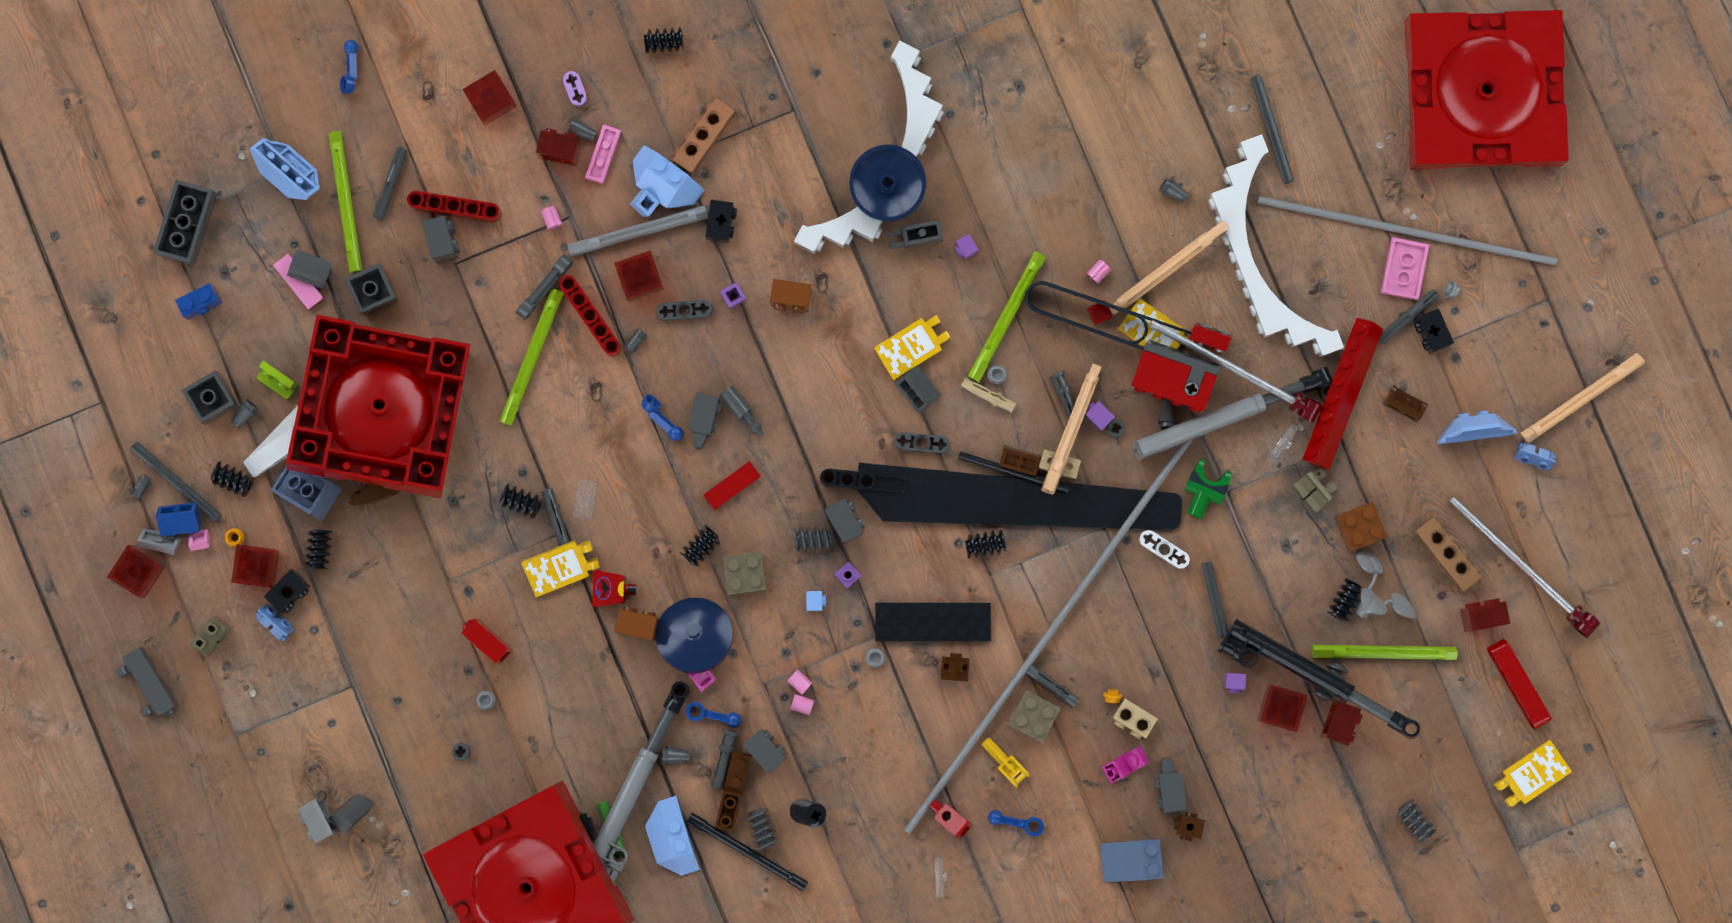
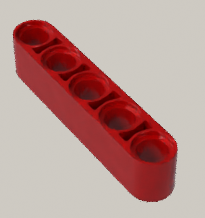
[407,191,502,223]
[559,275,621,357]
[1487,638,1552,730]

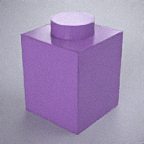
[1084,401,1115,432]

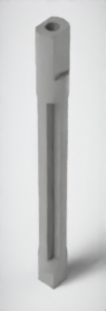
[567,205,708,257]

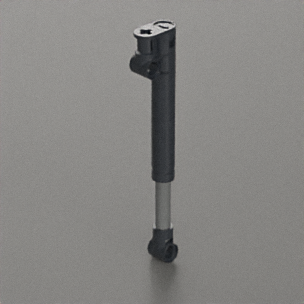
[1218,619,1420,739]

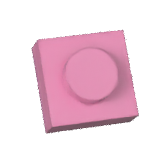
[189,529,210,551]

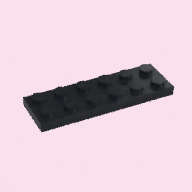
[875,603,991,641]

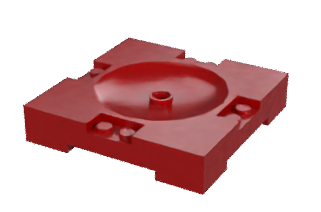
[1404,10,1569,170]
[286,315,470,499]
[422,781,635,923]

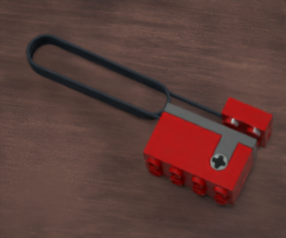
[1025,281,1233,413]

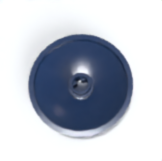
[849,144,926,222]
[656,597,733,674]

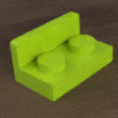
[257,361,299,399]

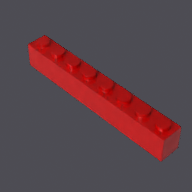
[1302,318,1383,471]

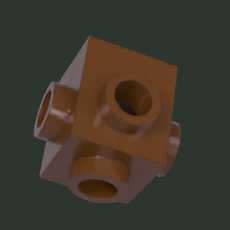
[941,653,969,681]
[1174,812,1205,841]

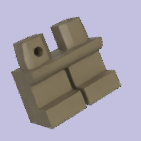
[1290,468,1338,514]
[190,616,232,657]

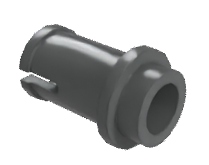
[625,328,647,353]
[130,474,152,500]

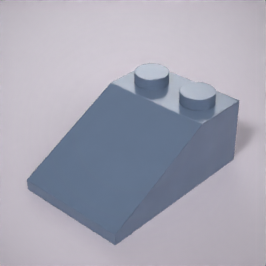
[270,467,343,522]
[1100,838,1164,882]

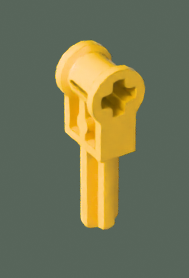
[982,738,1031,789]

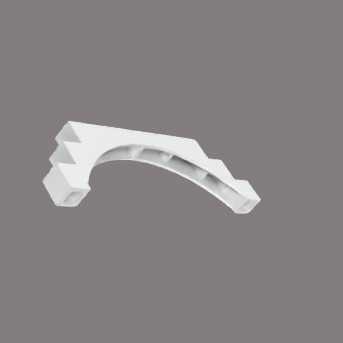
[794,40,944,255]
[1208,134,1344,357]

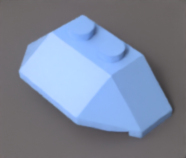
[250,138,320,200]
[633,145,705,208]
[1437,411,1517,445]
[645,795,700,876]

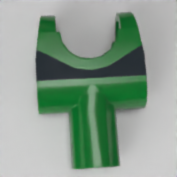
[1185,458,1232,520]

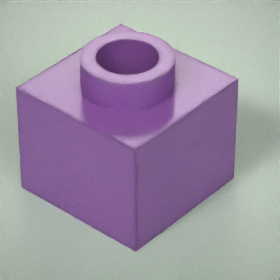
[954,234,979,260]
[720,282,746,310]
[834,562,861,589]
[1224,673,1246,693]

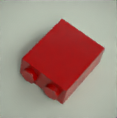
[461,618,513,664]

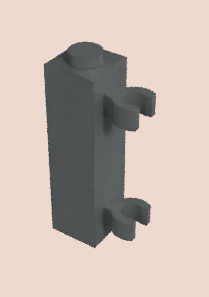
[115,647,179,718]

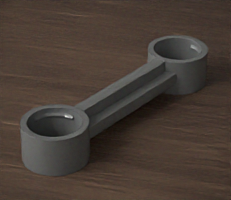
[516,254,573,320]

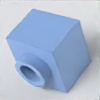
[629,190,660,217]
[806,591,826,611]

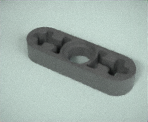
[657,300,712,321]
[894,432,950,454]

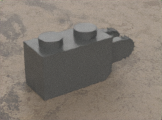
[887,220,943,250]
[688,393,722,449]
[1154,757,1187,813]

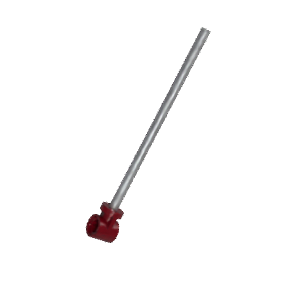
[1149,320,1323,423]
[1449,497,1601,638]

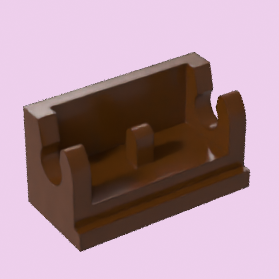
[1383,385,1428,422]
[999,445,1041,476]

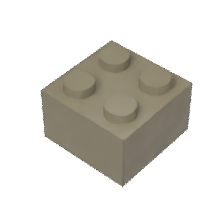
[723,551,767,596]
[1007,690,1061,743]

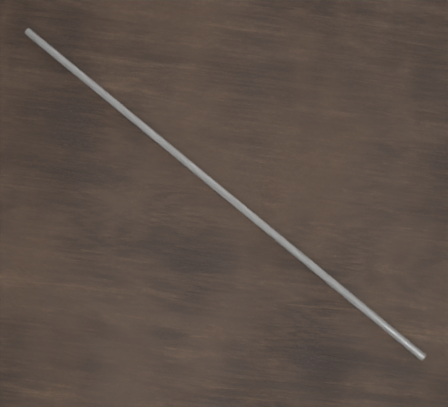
[904,408,1211,834]

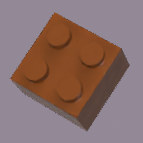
[770,279,812,314]
[1334,501,1388,552]
[614,606,659,641]

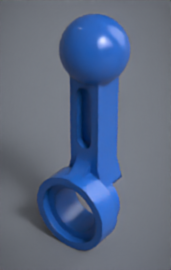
[340,40,359,94]
[641,394,684,441]
[686,702,742,728]
[988,810,1044,837]

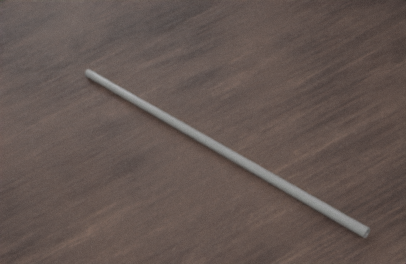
[1257,196,1557,266]

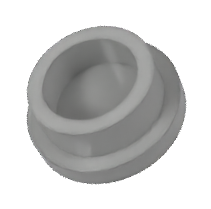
[1443,281,1460,299]
[988,365,1007,385]
[865,648,885,668]
[476,691,496,710]

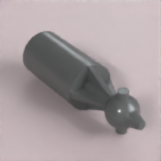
[719,386,763,436]

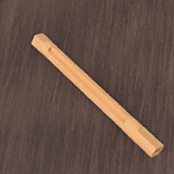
[1108,220,1229,316]
[1520,353,1645,444]
[1041,364,1101,495]

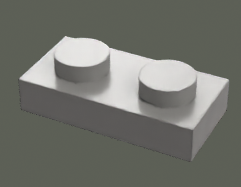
[137,528,181,555]

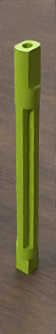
[328,131,363,273]
[967,252,1046,383]
[499,289,564,426]
[1311,644,1458,660]

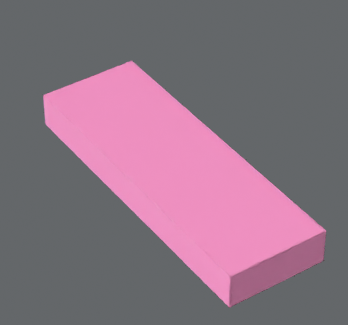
[585,124,622,185]
[273,254,324,310]

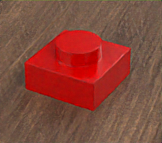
[1087,300,1113,326]

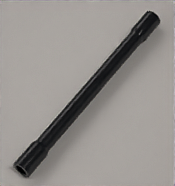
[686,812,808,892]

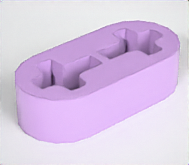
[563,71,587,107]

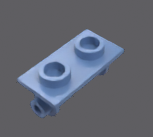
[1513,442,1556,471]
[255,604,295,642]

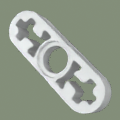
[1139,530,1190,569]

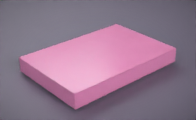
[1380,237,1430,301]

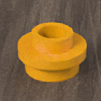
[225,528,245,547]
[1103,689,1123,703]

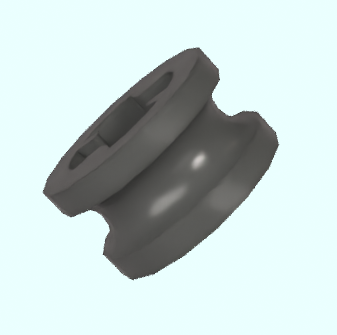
[1107,420,1125,438]
[452,743,470,760]

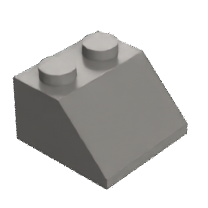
[298,797,339,844]

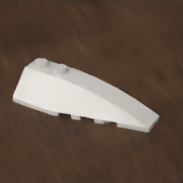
[243,405,298,478]

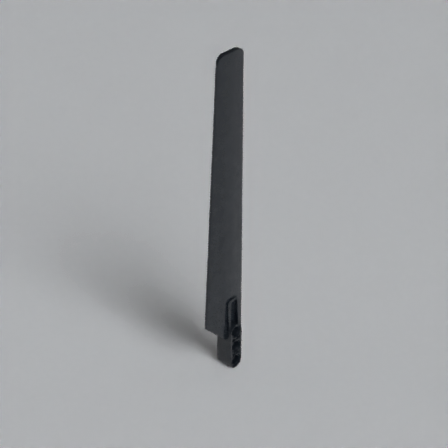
[820,462,1182,530]

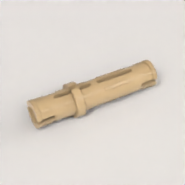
[960,377,1017,414]

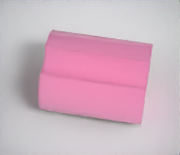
[540,206,563,230]
[1086,259,1111,285]
[787,669,812,694]
[790,694,814,716]

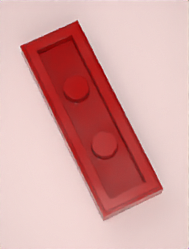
[703,461,761,511]

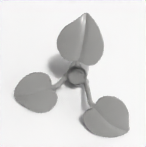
[1355,549,1417,619]

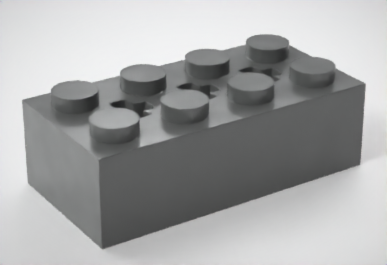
[153,179,217,266]

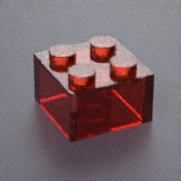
[462,70,517,126]
[536,128,582,166]
[614,251,664,302]
[231,544,280,588]
[107,545,165,599]
[1460,598,1510,632]
[1257,684,1308,732]
[1320,701,1362,746]

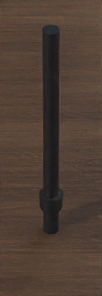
[958,451,1070,493]

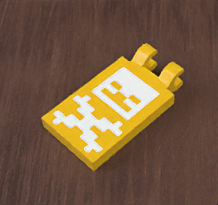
[1117,298,1193,350]
[874,315,951,380]
[521,540,600,597]
[1494,740,1572,807]

